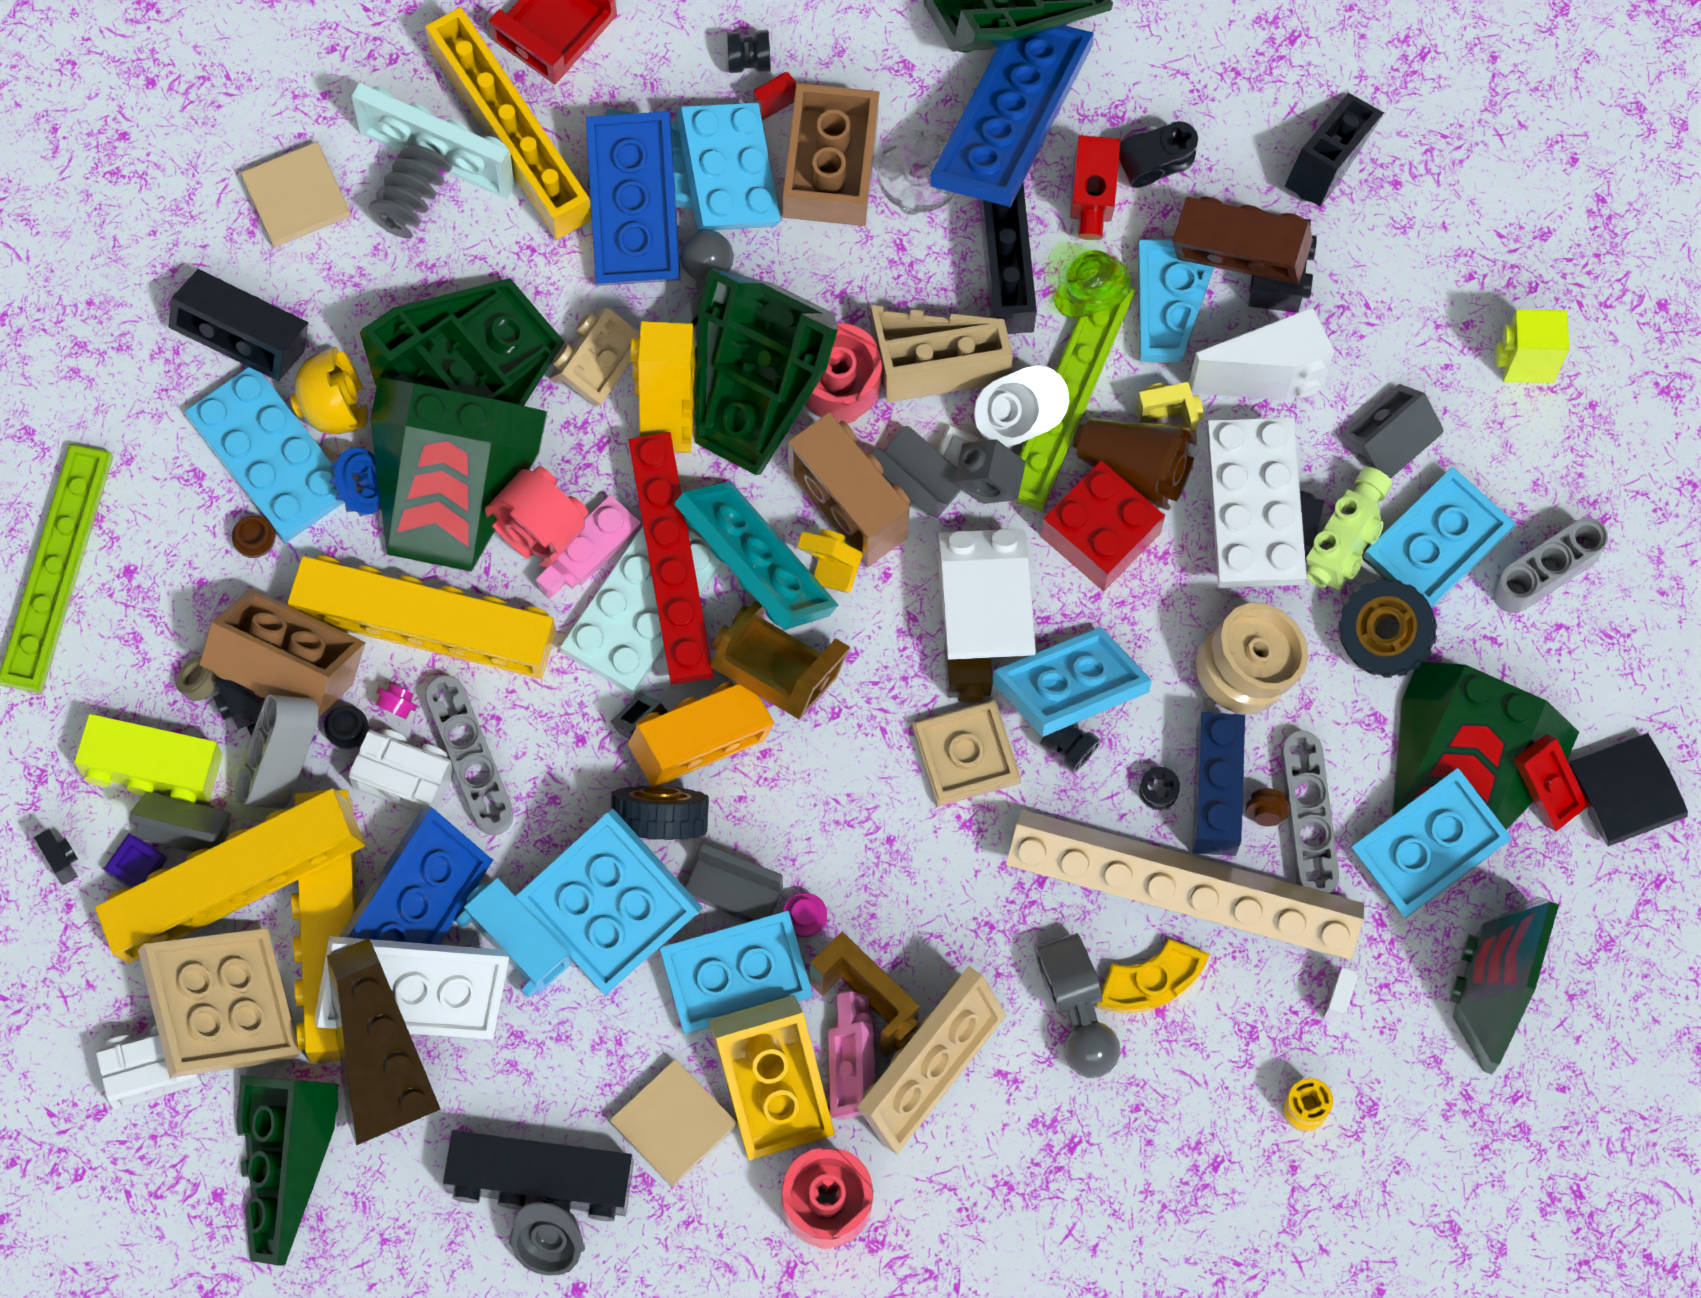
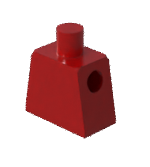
[1070,135,1121,240]

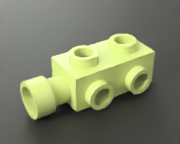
[1306,466,1393,591]

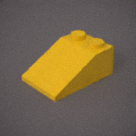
[708,995,835,1161]

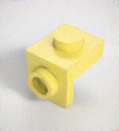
[1136,382,1204,432]

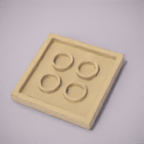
[138,928,300,1078]

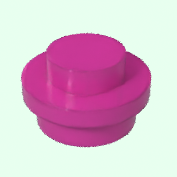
[375,683,418,720]
[783,893,827,937]

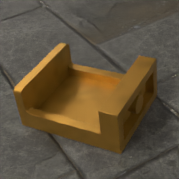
[710,600,850,720]
[810,931,920,1057]

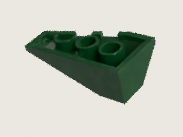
[236,1075,339,1266]

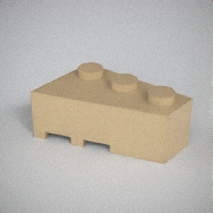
[871,305,1013,403]

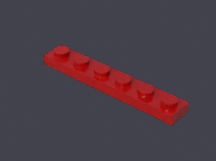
[628,432,714,685]

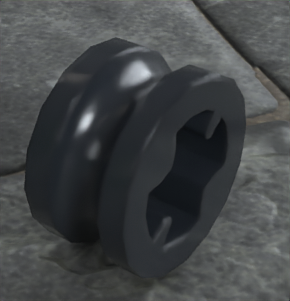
[1139,767,1180,811]

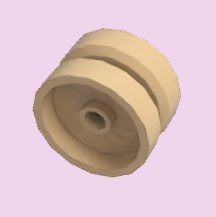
[1195,603,1309,714]

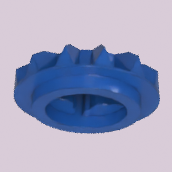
[329,447,381,517]

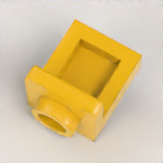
[797,529,863,593]

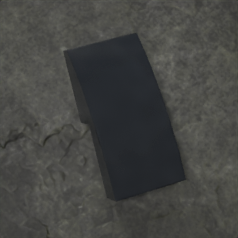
[213,677,262,736]

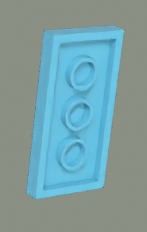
[184,367,344,544]

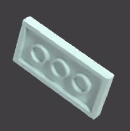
[351,83,515,200]
[560,526,724,696]

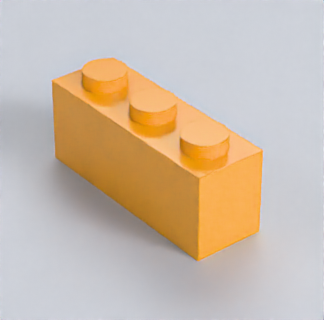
[627,682,775,787]

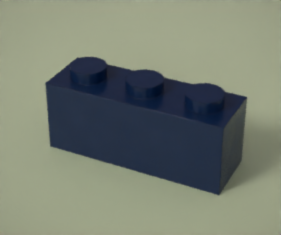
[1192,712,1245,856]

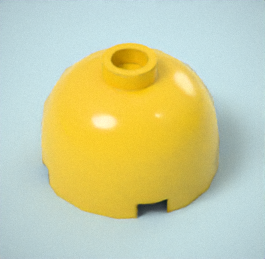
[290,347,368,435]

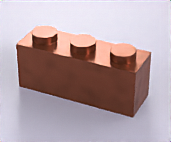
[1172,196,1313,285]

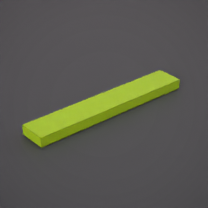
[1014,275,1136,512]
[0,443,113,694]

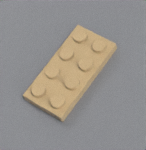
[857,967,1006,1154]

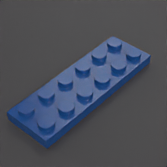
[930,25,1094,207]

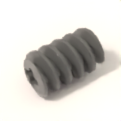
[368,144,452,238]

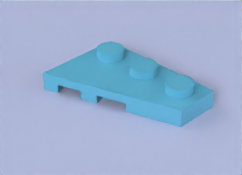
[1138,240,1214,363]

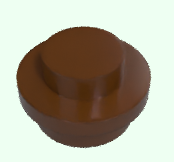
[232,516,276,558]
[1246,788,1290,827]

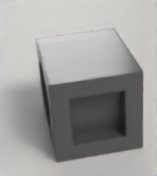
[954,439,1026,504]

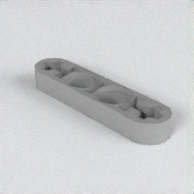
[426,675,514,836]
[1281,731,1339,894]

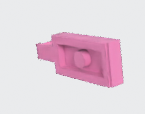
[536,495,642,599]
[828,991,875,1120]

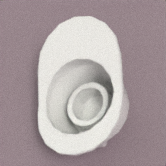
[973,365,1069,447]

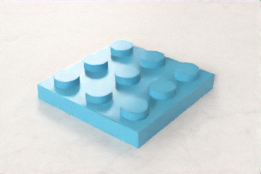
[515,808,703,996]

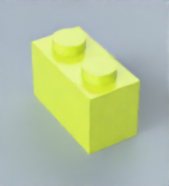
[1496,309,1570,383]

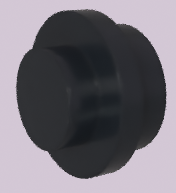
[324,706,369,749]

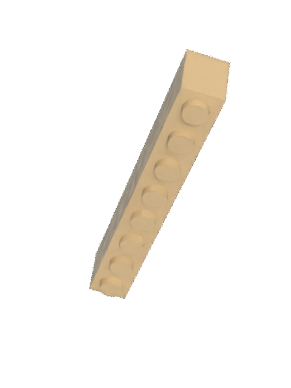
[1006,809,1364,960]

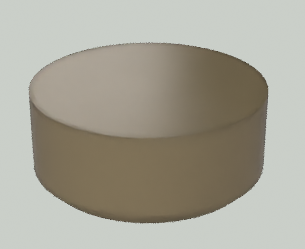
[176,656,218,701]

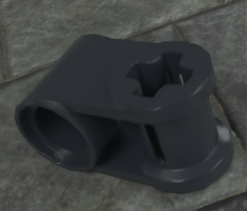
[1119,121,1198,188]

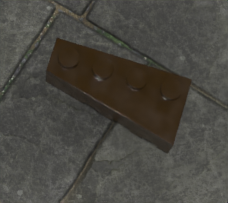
[327,938,441,1146]

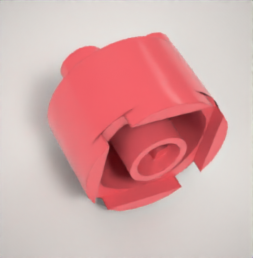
[805,323,882,423]
[485,466,589,567]
[782,1148,873,1249]

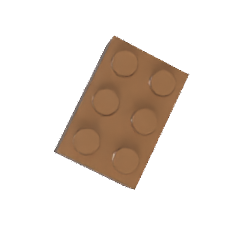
[783,83,880,226]
[788,412,911,568]
[199,588,366,718]

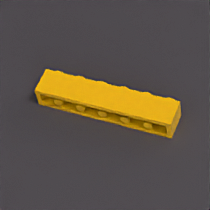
[425,7,592,240]
[287,555,556,679]
[95,788,366,964]
[288,789,358,1063]

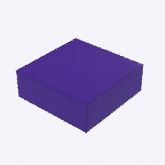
[104,833,168,888]

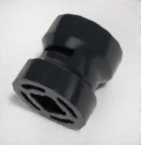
[727,30,771,73]
[1040,722,1101,773]

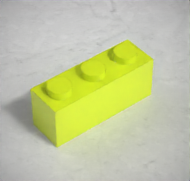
[74,714,223,804]

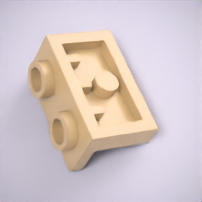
[549,307,640,407]

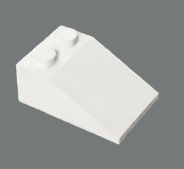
[1189,308,1335,400]
[938,529,1036,660]

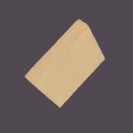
[240,141,351,248]
[912,700,1021,807]
[609,1059,737,1187]

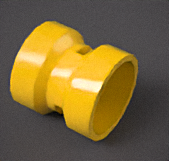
[1283,1078,1333,1132]

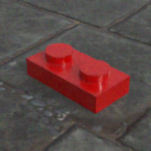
[1514,734,1588,832]

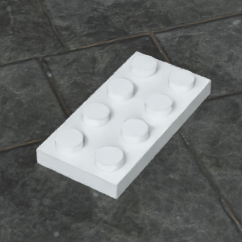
[1207,418,1307,588]
[314,936,509,1040]

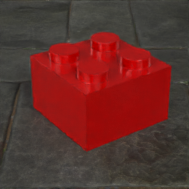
[1040,460,1165,592]

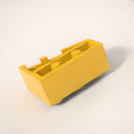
[631,321,696,453]

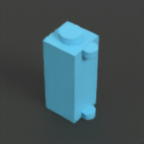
[456,878,572,998]

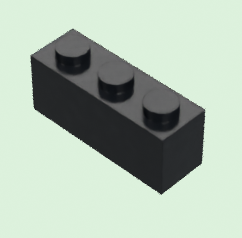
[168,269,309,381]

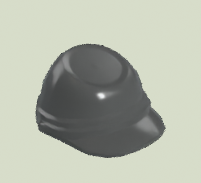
[509,1202,585,1276]

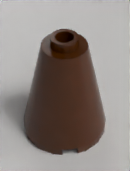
[1073,418,1197,510]

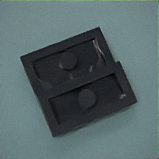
[1569,733,1688,847]

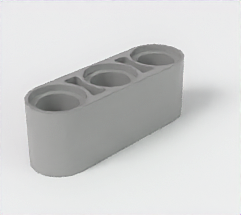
[1494,518,1608,613]
[235,695,318,809]

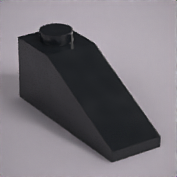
[1284,92,1384,207]

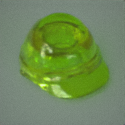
[1053,250,1132,318]

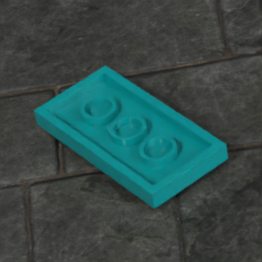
[674,481,839,630]

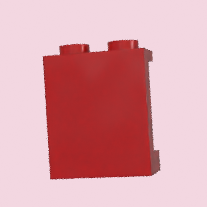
[488,0,617,85]

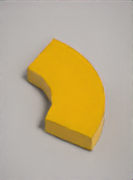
[1096,938,1210,1013]

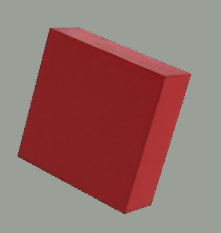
[753,72,796,121]

